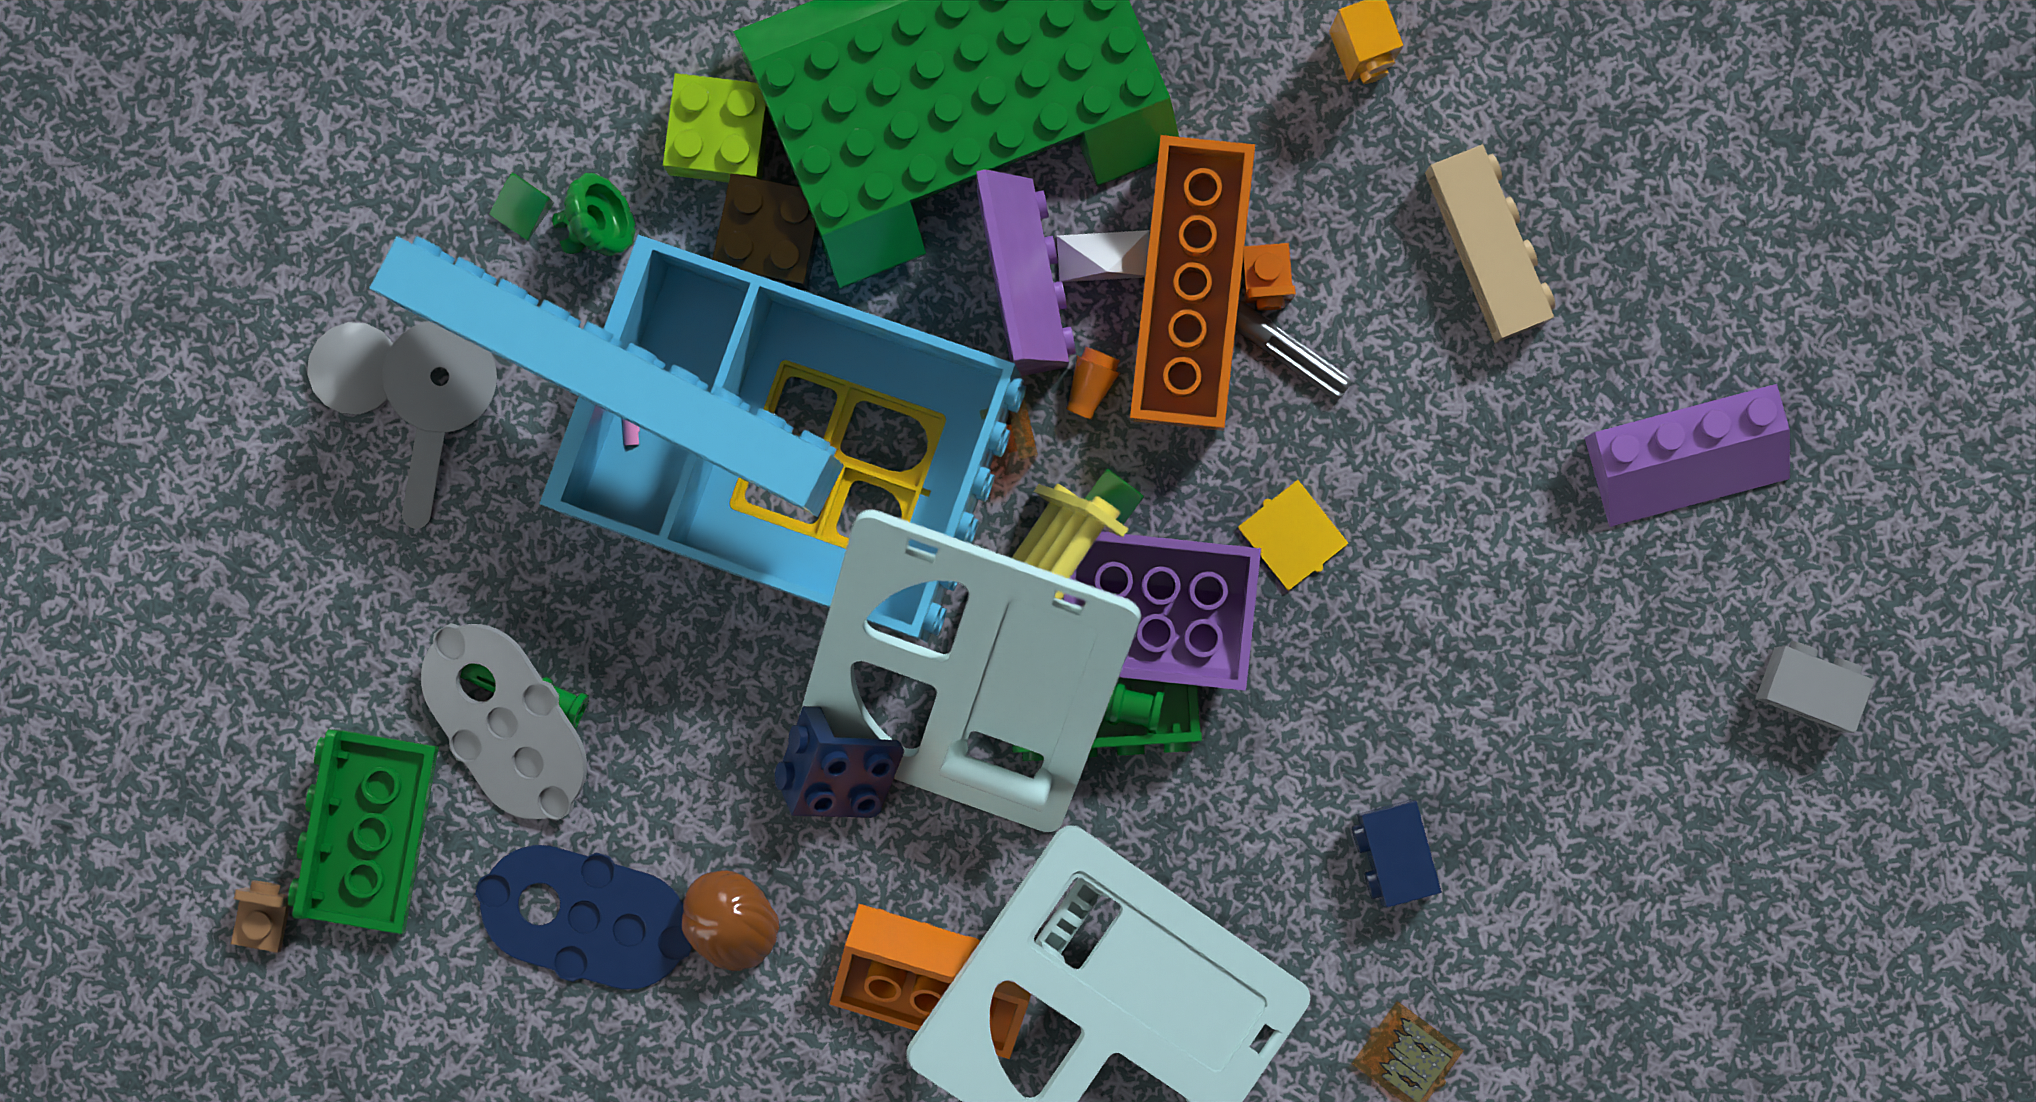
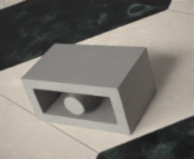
[1756,641,1875,733]

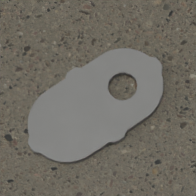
[421,623,587,821]

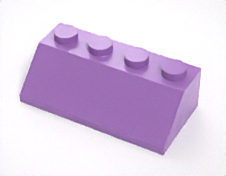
[1584,384,1790,527]

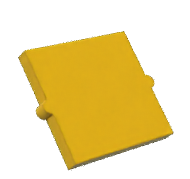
[1238,480,1349,591]

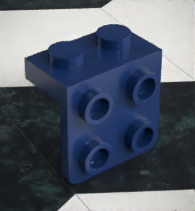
[775,706,904,818]

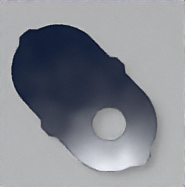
[475,845,692,989]

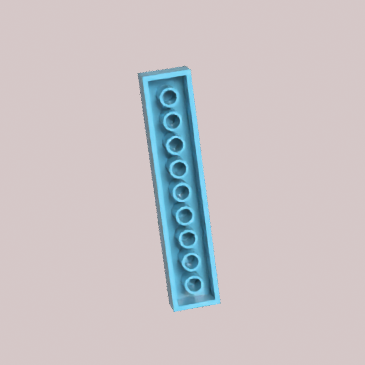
[370,236,844,517]

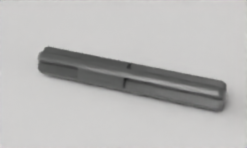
[1235,300,1351,400]

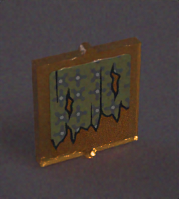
[1351,1001,1464,1102]

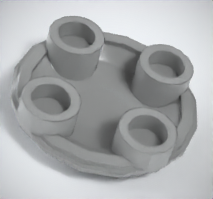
[307,322,393,415]

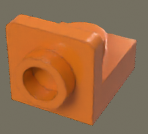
[1243,243,1296,311]

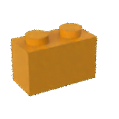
[1329,0,1404,84]

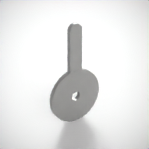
[382,321,497,529]

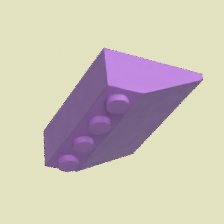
[976,169,1076,376]
[1063,532,1261,691]

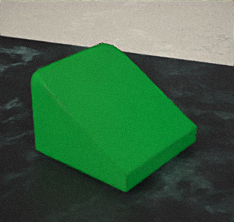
[489,172,554,241]
[1085,469,1144,525]

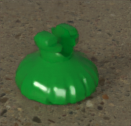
[552,173,635,256]

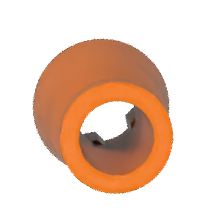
[1066,346,1120,419]

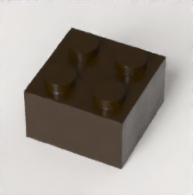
[712,173,819,292]

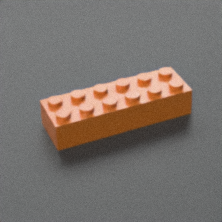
[1130,135,1255,431]

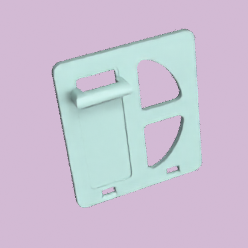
[800,510,1141,832]
[907,826,1310,1102]

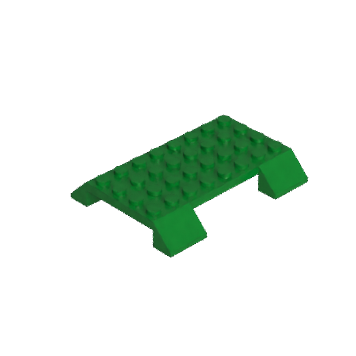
[733,0,1179,289]

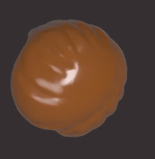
[682,870,780,971]

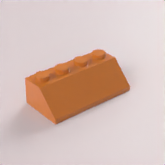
[829,904,1031,1059]

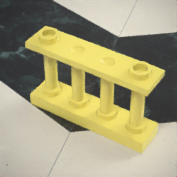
[1012,483,1128,600]

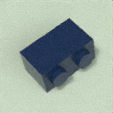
[1352,799,1442,908]

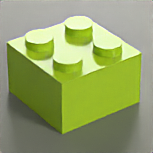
[663,73,770,182]

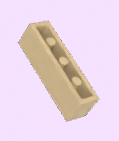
[1425,144,1556,343]

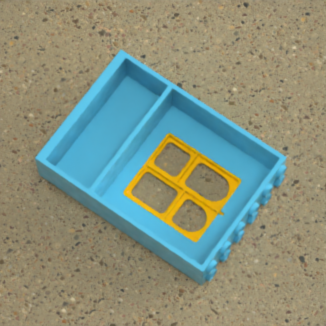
[539,235,1026,643]

